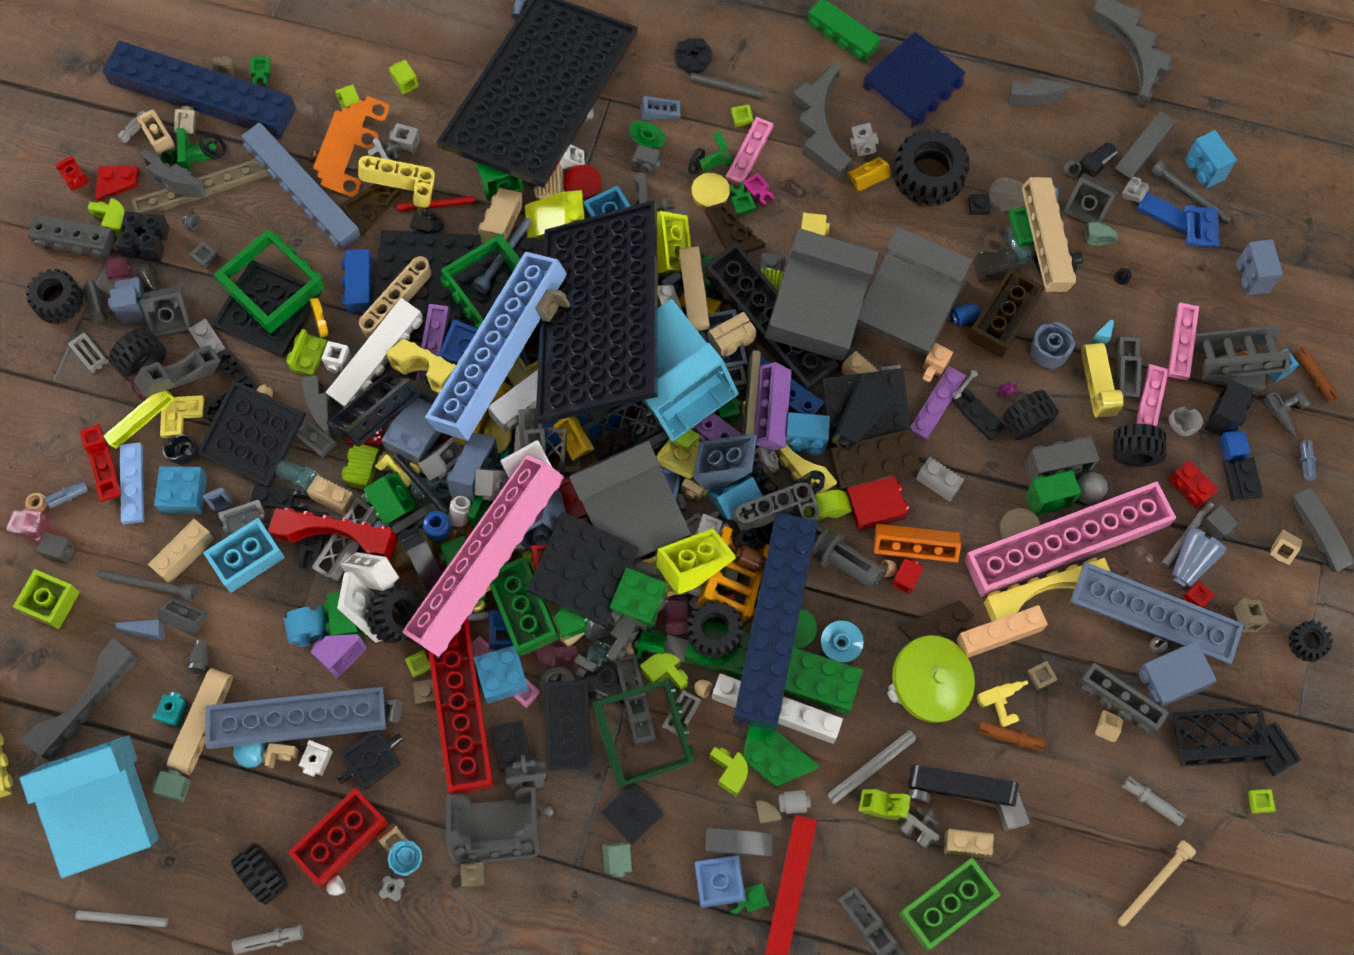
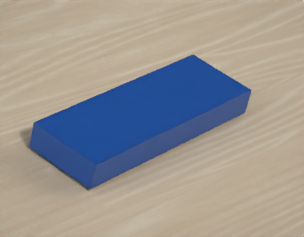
[1136,192,1197,236]

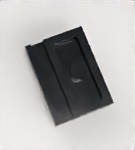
[1223,457,1263,501]
[491,721,531,771]
[1248,722,1301,776]

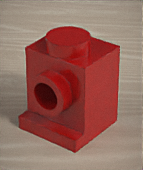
[55,155,89,191]

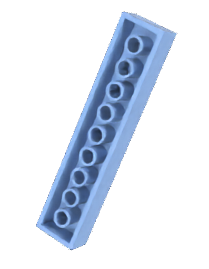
[425,252,567,441]

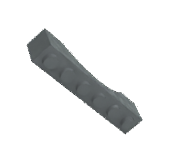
[22,638,138,760]

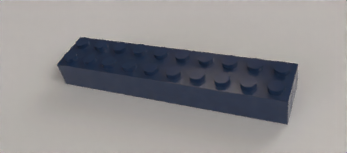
[102,40,296,139]
[733,512,818,731]

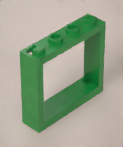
[213,229,324,334]
[440,233,521,329]

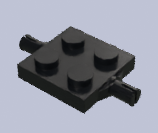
[336,730,404,790]

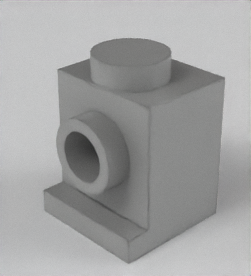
[389,123,421,155]

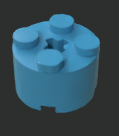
[283,606,330,647]

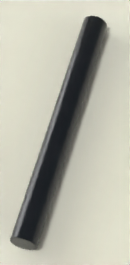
[393,454,450,514]

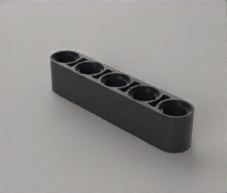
[908,765,1019,807]

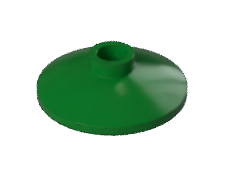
[629,121,666,149]

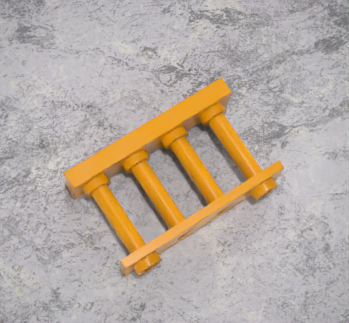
[696,526,769,625]

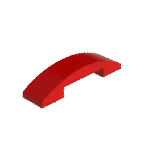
[79,424,121,502]

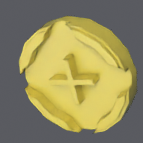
[692,173,730,209]

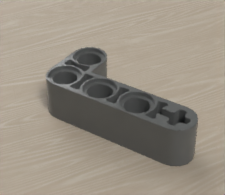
[731,482,820,523]

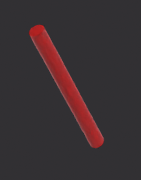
[397,196,475,211]

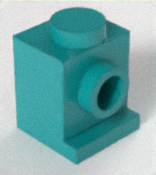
[152,692,188,728]

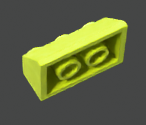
[657,211,691,277]

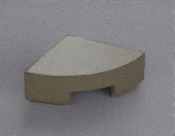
[755,801,782,824]

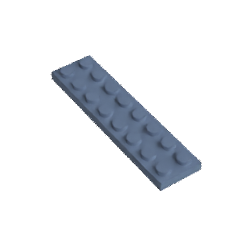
[1070,562,1244,664]
[206,687,386,749]

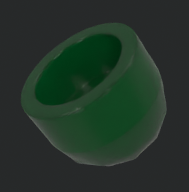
[161,150,178,166]

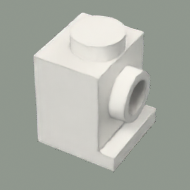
[299,740,333,777]

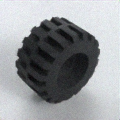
[25,269,84,324]
[109,328,167,382]
[1002,390,1059,440]
[1113,424,1167,467]
[365,586,423,643]
[687,600,743,660]
[231,843,289,905]

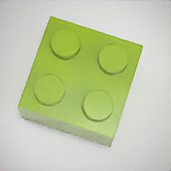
[13,569,80,630]

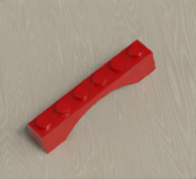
[268,508,398,561]

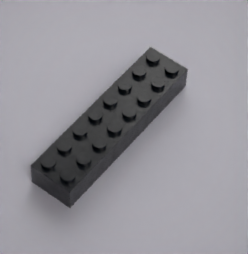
[703,242,839,391]

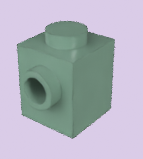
[152,769,191,802]
[602,842,632,877]

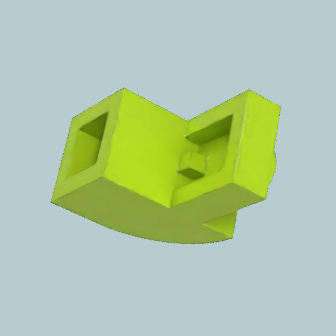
[87,199,125,237]
[804,490,853,521]
[640,653,688,692]
[709,747,748,797]
[859,789,911,820]

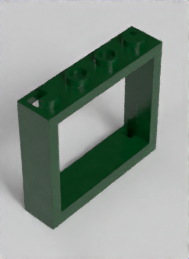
[592,678,696,788]

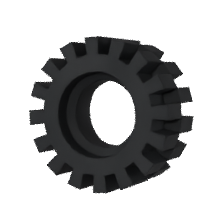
[1288,620,1333,662]

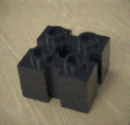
[116,211,170,261]

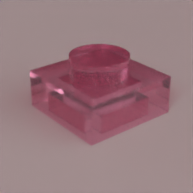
[106,257,129,279]

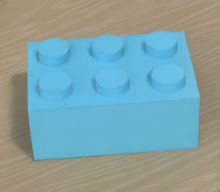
[203,518,285,593]

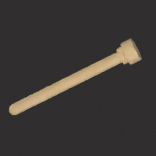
[1118,840,1196,927]

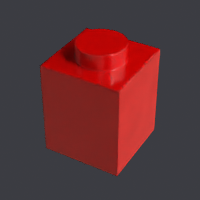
[891,558,923,595]

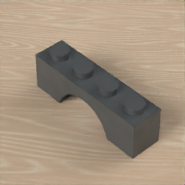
[134,345,221,398]

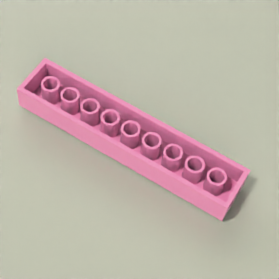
[402,455,564,657]
[964,482,1176,598]

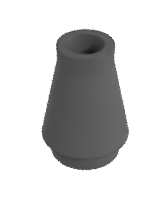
[186,640,208,674]

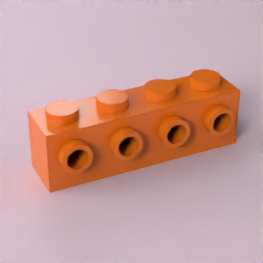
[873,524,961,563]

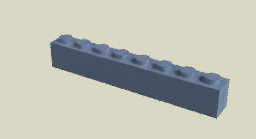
[241,122,361,250]

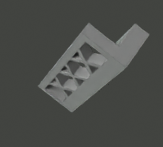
[311,498,377,582]

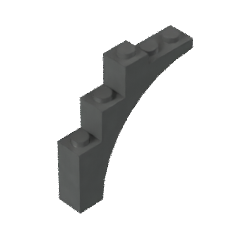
[1089,0,1173,107]
[793,62,852,181]

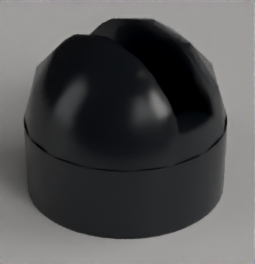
[1114,268,1132,285]

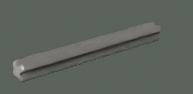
[827,731,916,804]

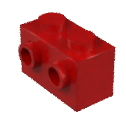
[1168,459,1219,510]

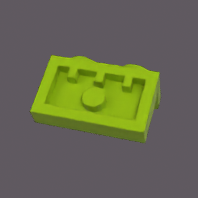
[286,329,328,376]

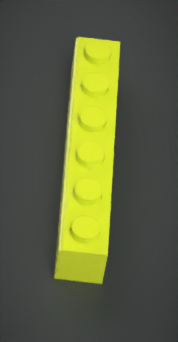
[103,390,175,449]

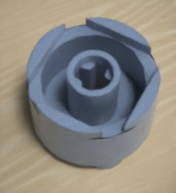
[1030,322,1075,370]

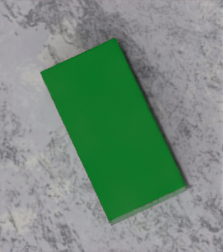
[1007,207,1035,247]

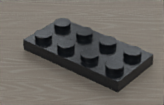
[544,680,591,771]

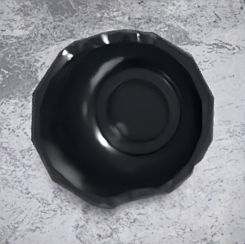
[163,434,197,465]

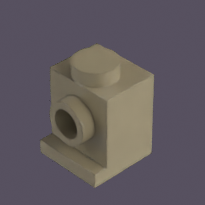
[1233,598,1269,633]

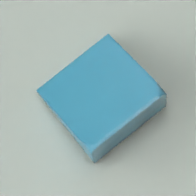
[1092,320,1114,346]

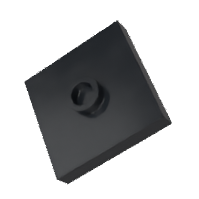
[601,782,664,845]

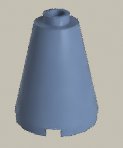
[1171,527,1226,588]

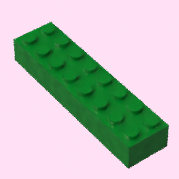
[684,621,863,716]

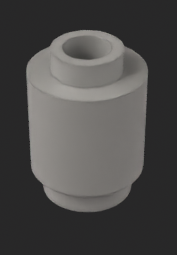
[778,790,811,814]

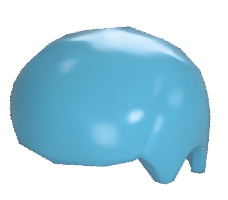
[233,743,268,768]
[387,840,422,875]

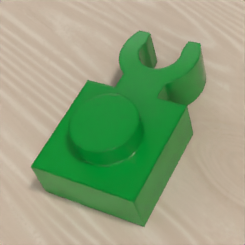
[250,56,271,88]
[730,181,756,217]
[730,883,769,914]

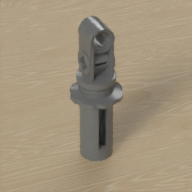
[787,511,885,590]

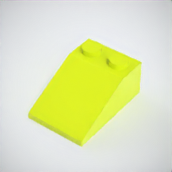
[525,190,584,238]
[656,528,735,595]

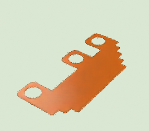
[313,96,390,197]

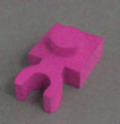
[743,173,775,208]

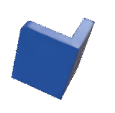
[1219,431,1251,461]

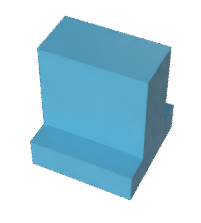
[642,299,739,442]
[20,735,159,878]

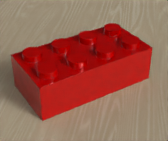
[288,788,389,888]

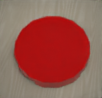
[564,165,602,201]

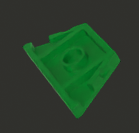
[743,726,819,788]

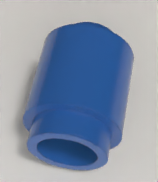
[949,302,981,327]

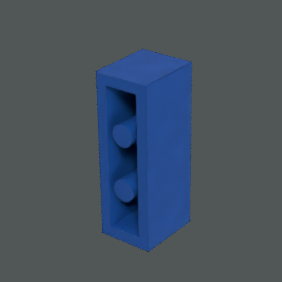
[342,249,372,313]

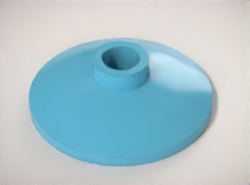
[821,621,864,663]

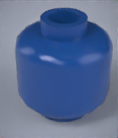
[423,511,452,541]

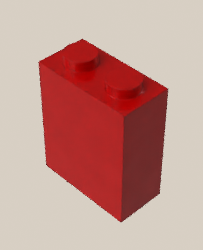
[846,476,909,532]

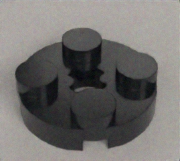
[675,38,712,74]

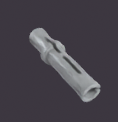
[1122,776,1187,827]
[232,925,304,955]

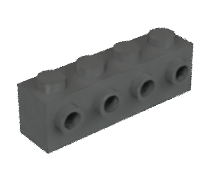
[28,215,116,258]
[1077,663,1169,735]

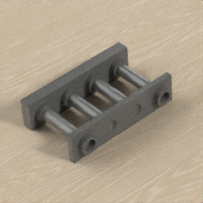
[1195,325,1290,380]

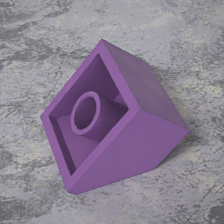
[311,634,367,679]

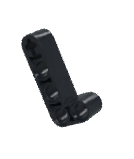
[398,525,442,594]

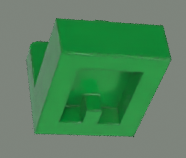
[634,630,668,659]

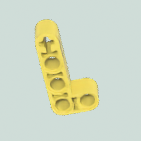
[358,156,435,208]
[1081,343,1123,418]

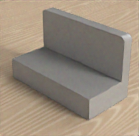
[994,792,1029,832]

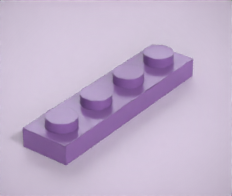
[415,304,450,381]
[911,366,966,441]

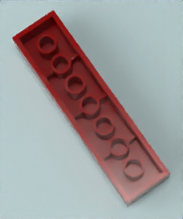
[428,616,495,794]

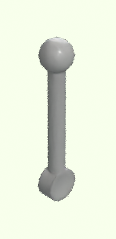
[952,370,978,399]

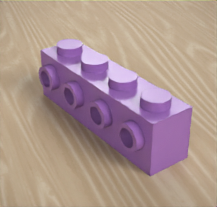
[754,362,791,451]
[691,413,741,442]

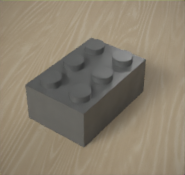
[1024,436,1100,485]

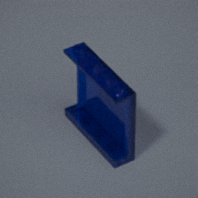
[863,32,965,128]

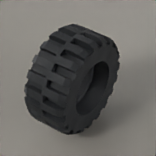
[893,129,970,206]

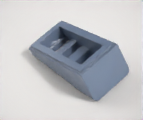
[640,96,681,120]
[203,487,234,513]
[116,619,165,641]

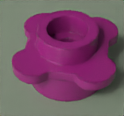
[996,381,1018,398]

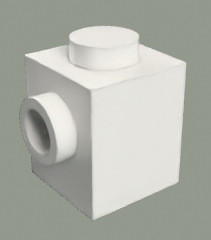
[322,341,352,373]

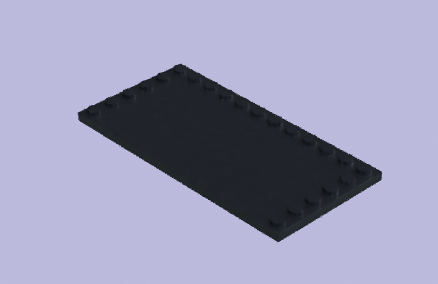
[437,0,638,188]
[536,200,658,424]

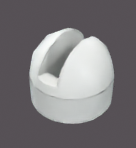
[326,875,345,895]

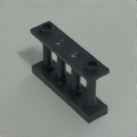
[326,372,420,447]

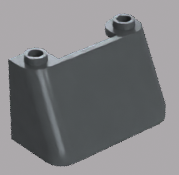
[446,787,540,864]

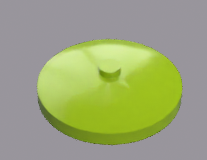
[892,636,975,723]

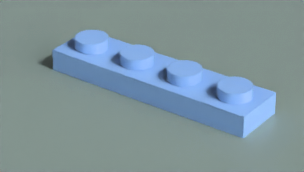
[120,442,144,524]

